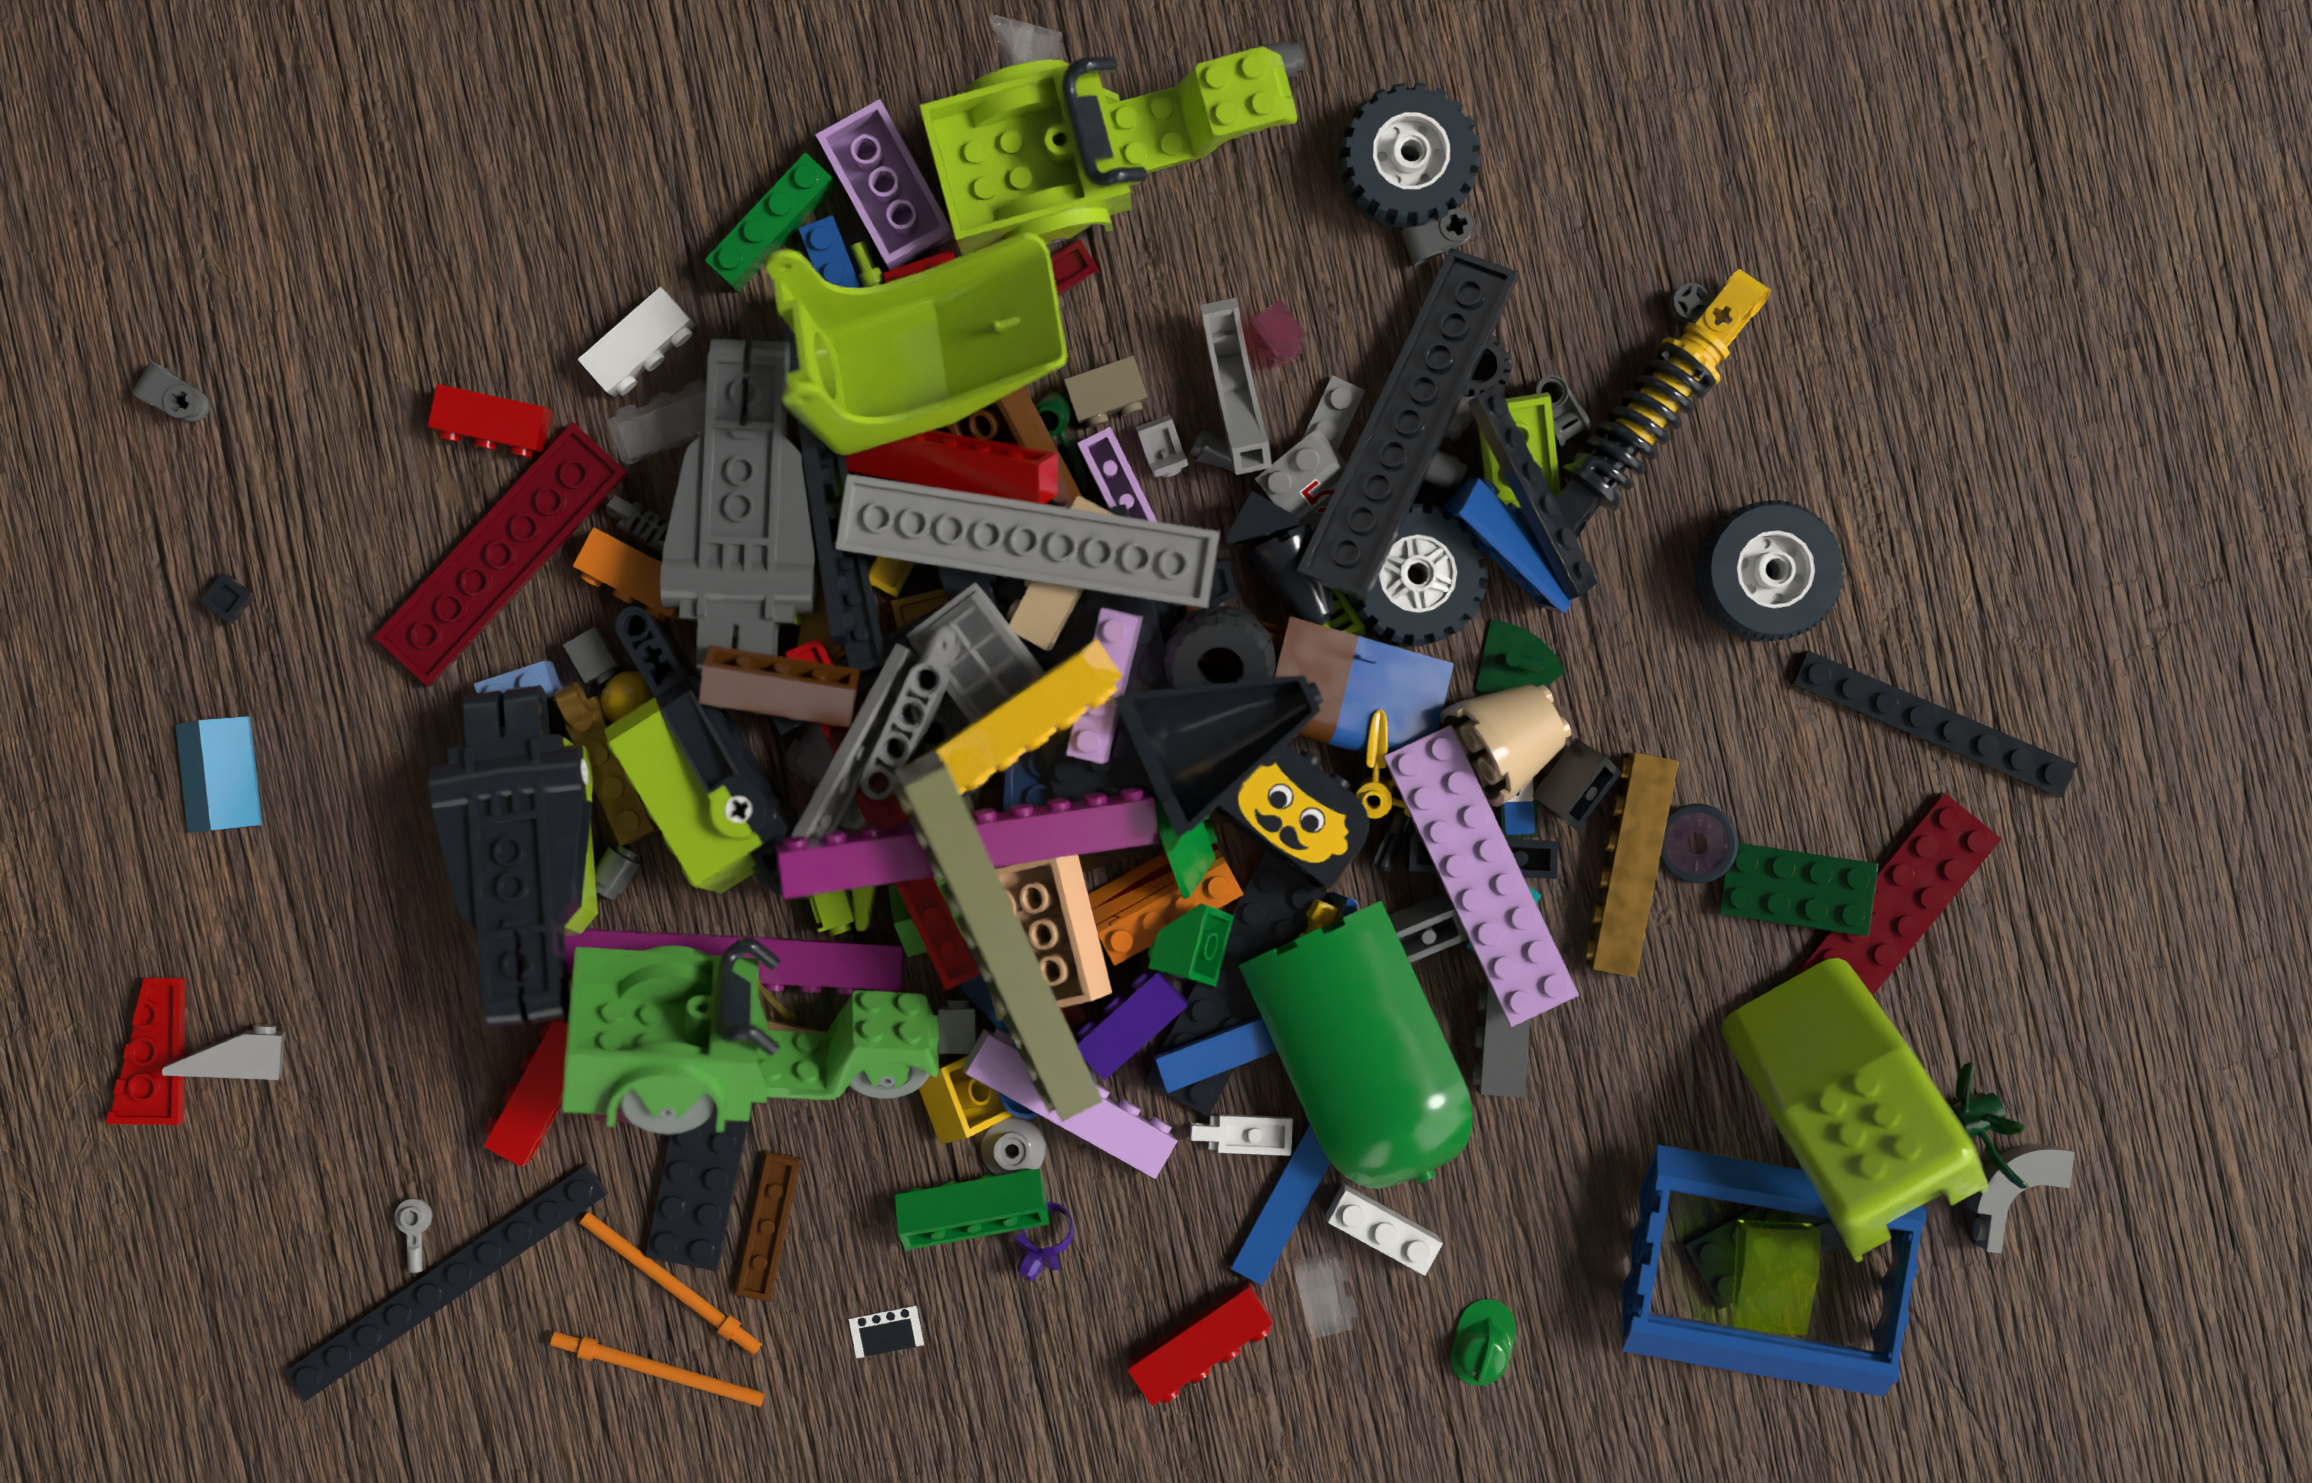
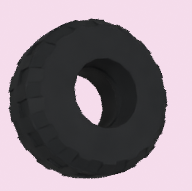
[1164,605,1276,689]

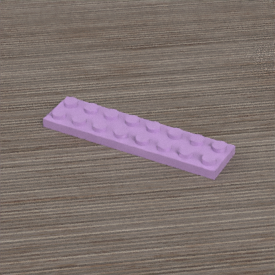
[1384,725,1579,1027]

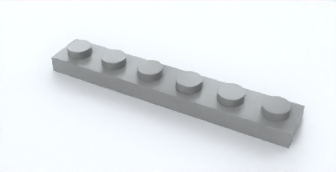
[791,644,920,840]

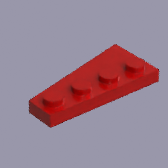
[105,977,186,1125]

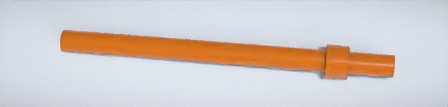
[580,1212,762,1356]
[550,1331,765,1407]

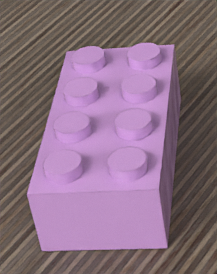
[815,99,954,270]

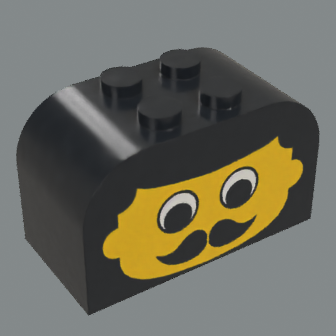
[1213,746,1369,893]

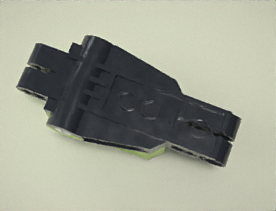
[428,685,598,1028]

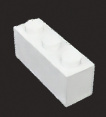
[578,286,696,397]
[1325,1183,1443,1276]

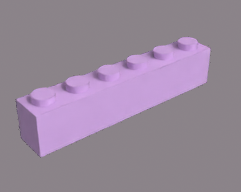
[962,1028,1178,1179]

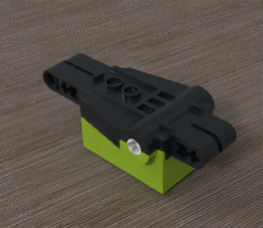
[604,607,814,900]

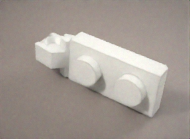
[1190,1114,1293,1156]

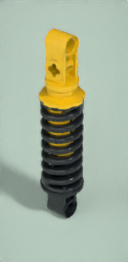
[1556,269,1771,539]

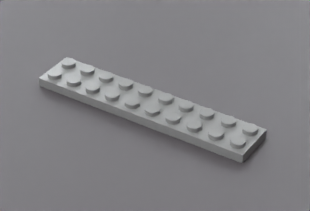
[836,474,1220,608]

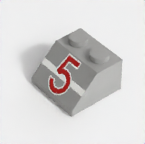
[1255,429,1347,526]

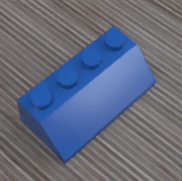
[1442,477,1573,614]

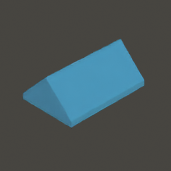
[176,717,262,833]

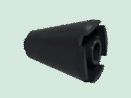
[1248,523,1335,625]

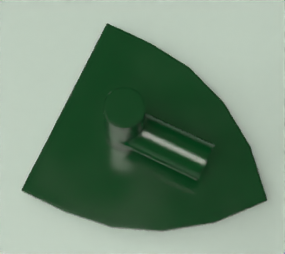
[1475,619,1566,693]

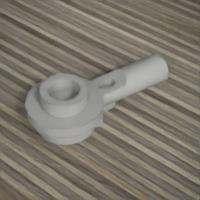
[395,1198,433,1273]

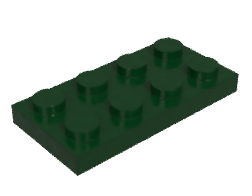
[1719,843,1879,937]

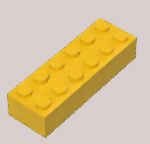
[918,639,1122,795]

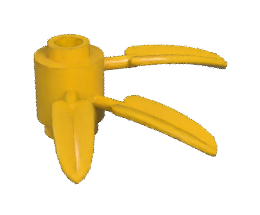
[1356,709,1411,818]

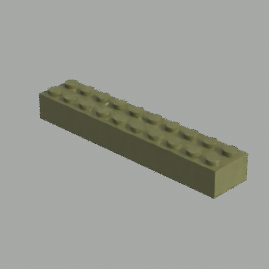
[892,751,1103,1122]

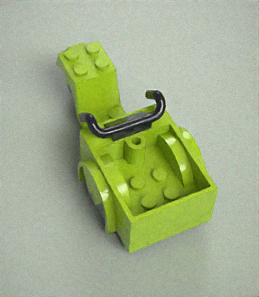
[920,47,1297,256]

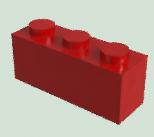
[428,384,553,458]

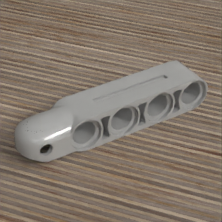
[861,625,960,800]

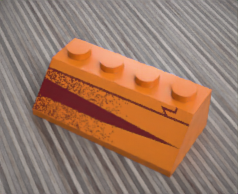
[1088,843,1244,965]

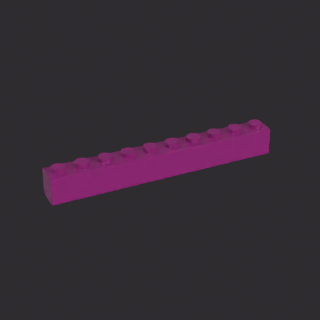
[775,788,1159,898]
[565,928,905,995]

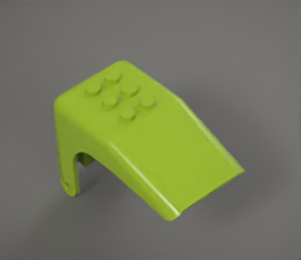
[765,233,1067,455]
[1721,958,1989,1263]

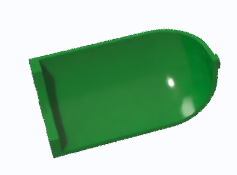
[1239,901,1472,1189]

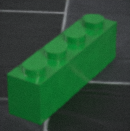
[705,152,837,292]
[895,1168,1050,1251]

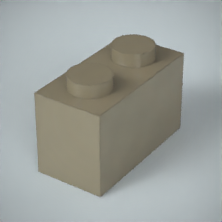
[1064,356,1148,428]

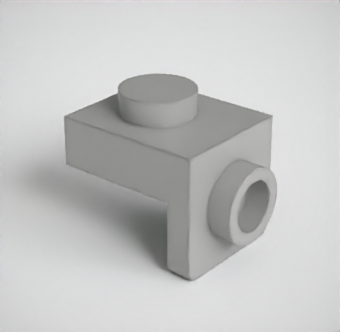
[1136,415,1189,477]

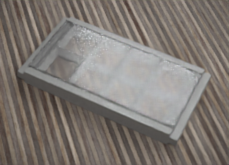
[906,583,1058,758]

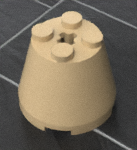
[1440,684,1571,807]

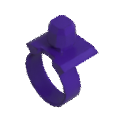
[1015,1202,1074,1281]

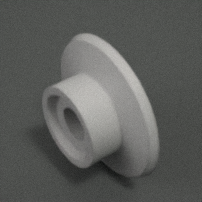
[980,1116,1046,1176]

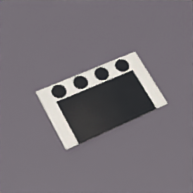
[849,1306,924,1358]

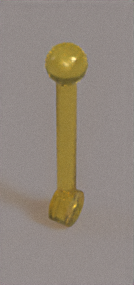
[758,976,798,1025]

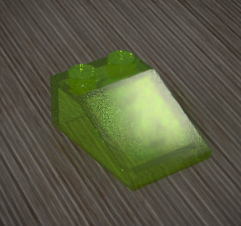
[1732,1220,1821,1335]

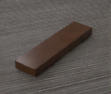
[735,1150,802,1302]

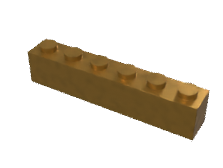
[1584,752,1679,977]

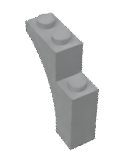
[1200,298,1272,475]

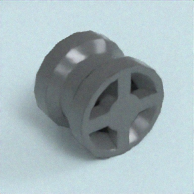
[1668,283,1710,323]

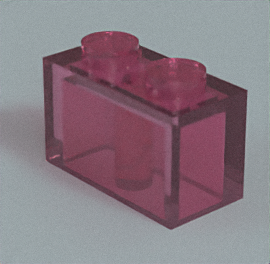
[1248,299,1307,367]

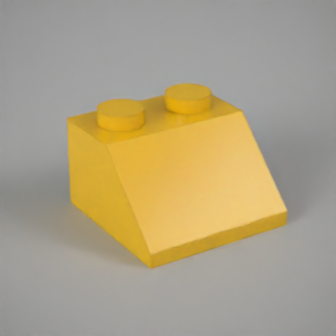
[919,1054,1013,1145]

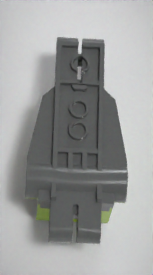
[660,339,819,676]

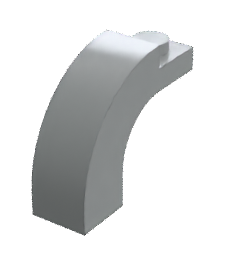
[1966,1144,2074,1254]

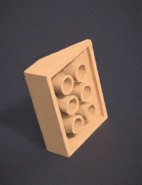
[988,855,1112,1021]

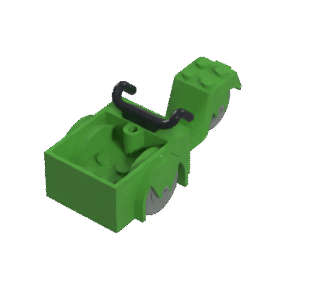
[562,938,939,1134]

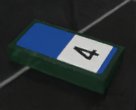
[1499,775,1538,838]

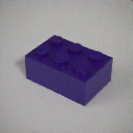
[1075,968,1187,1080]

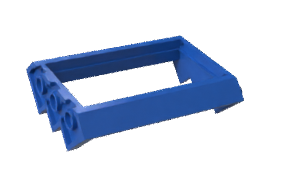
[1622,1145,1927,1397]

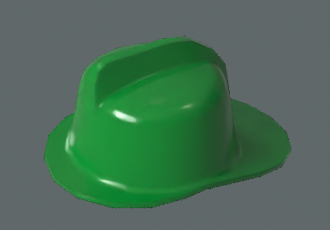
[1451,1299,1516,1386]

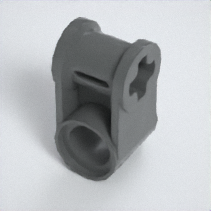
[1400,208,1473,266]
[131,361,210,422]
[1530,375,1592,449]

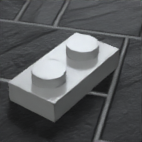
[1302,375,1365,450]

